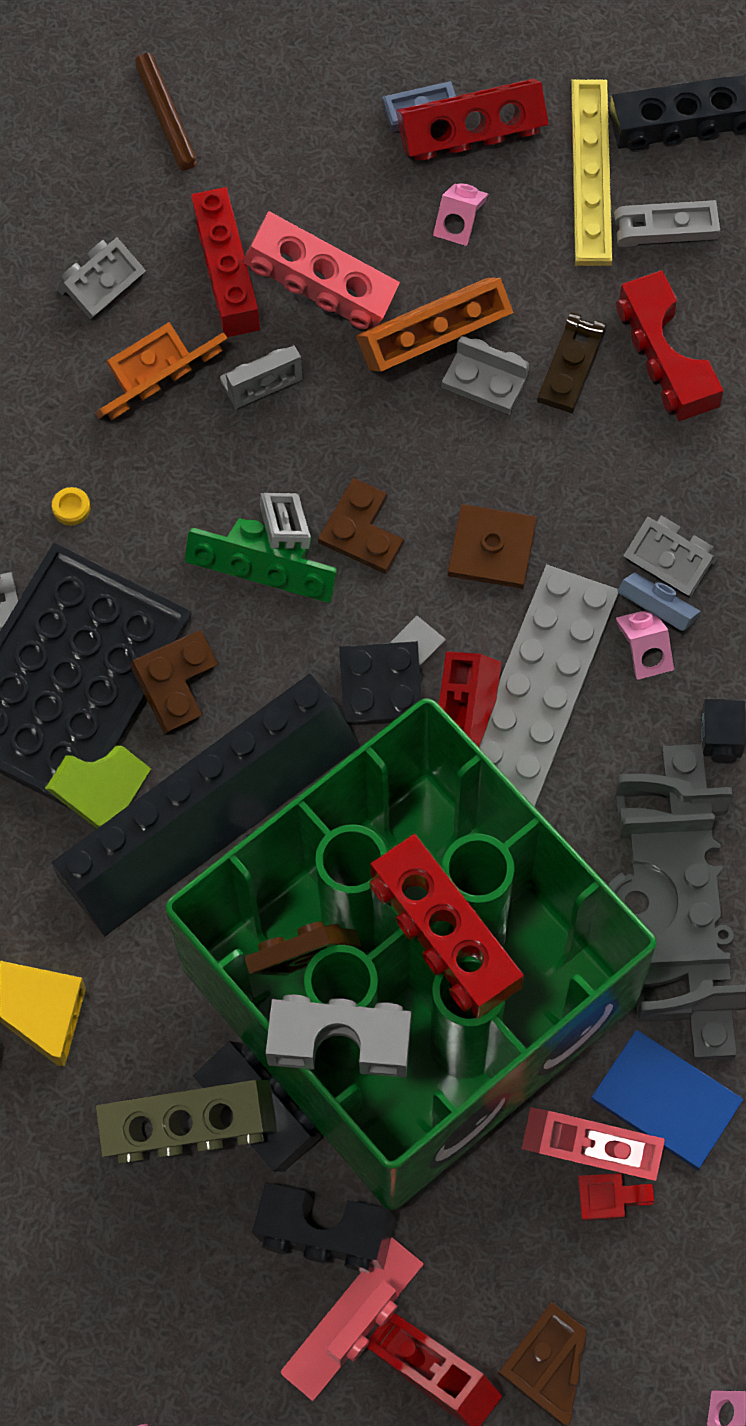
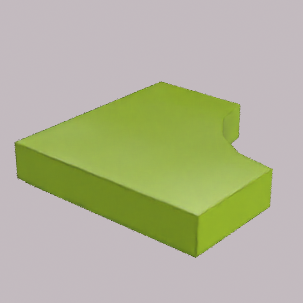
[45,746,151,829]

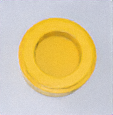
[52,487,91,526]

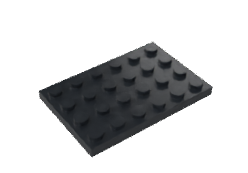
[0,543,191,810]

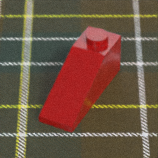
[439,651,502,747]
[366,1313,502,1426]

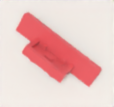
[281,1238,424,1402]

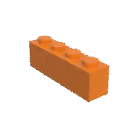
[355,278,514,372]

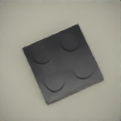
[339,641,422,726]

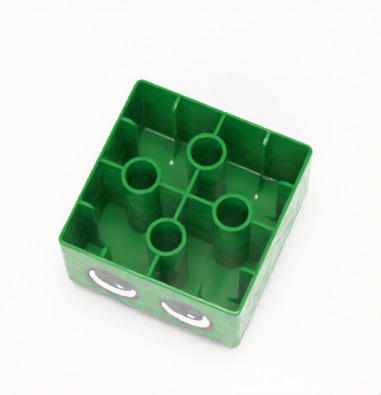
[165,698,657,1210]

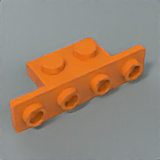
[95,322,228,420]

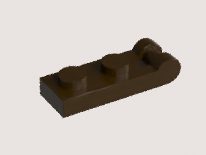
[537,312,606,414]

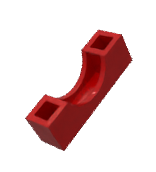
[616,270,724,421]

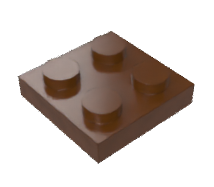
[245,922,362,976]

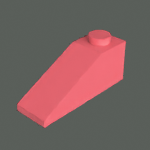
[521,1107,665,1181]

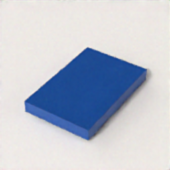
[591,1029,744,1171]

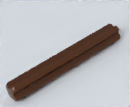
[135,52,197,171]

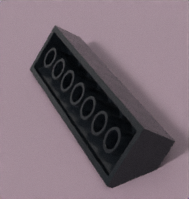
[51,673,360,937]

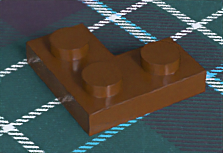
[318,478,404,574]
[129,629,218,734]

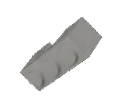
[266,995,411,1078]

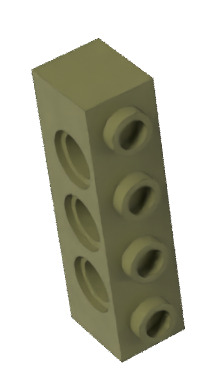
[96,1080,277,1164]

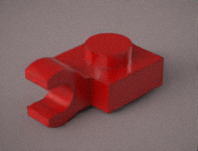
[578,1173,654,1221]

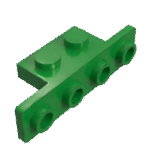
[185,518,337,603]

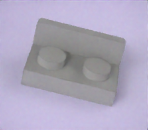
[58,237,146,319]
[441,336,529,415]
[220,345,303,409]
[624,515,718,597]

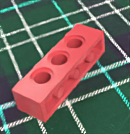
[242,211,400,329]

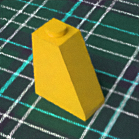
[0,961,86,1067]

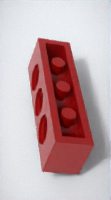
[396,79,549,160]
[191,187,260,337]
[369,833,524,1019]

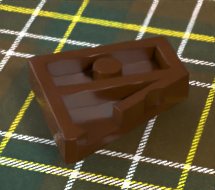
[498,1302,587,1426]

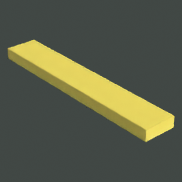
[571,80,612,266]

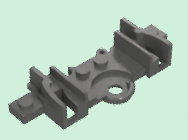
[608,744,746,1060]

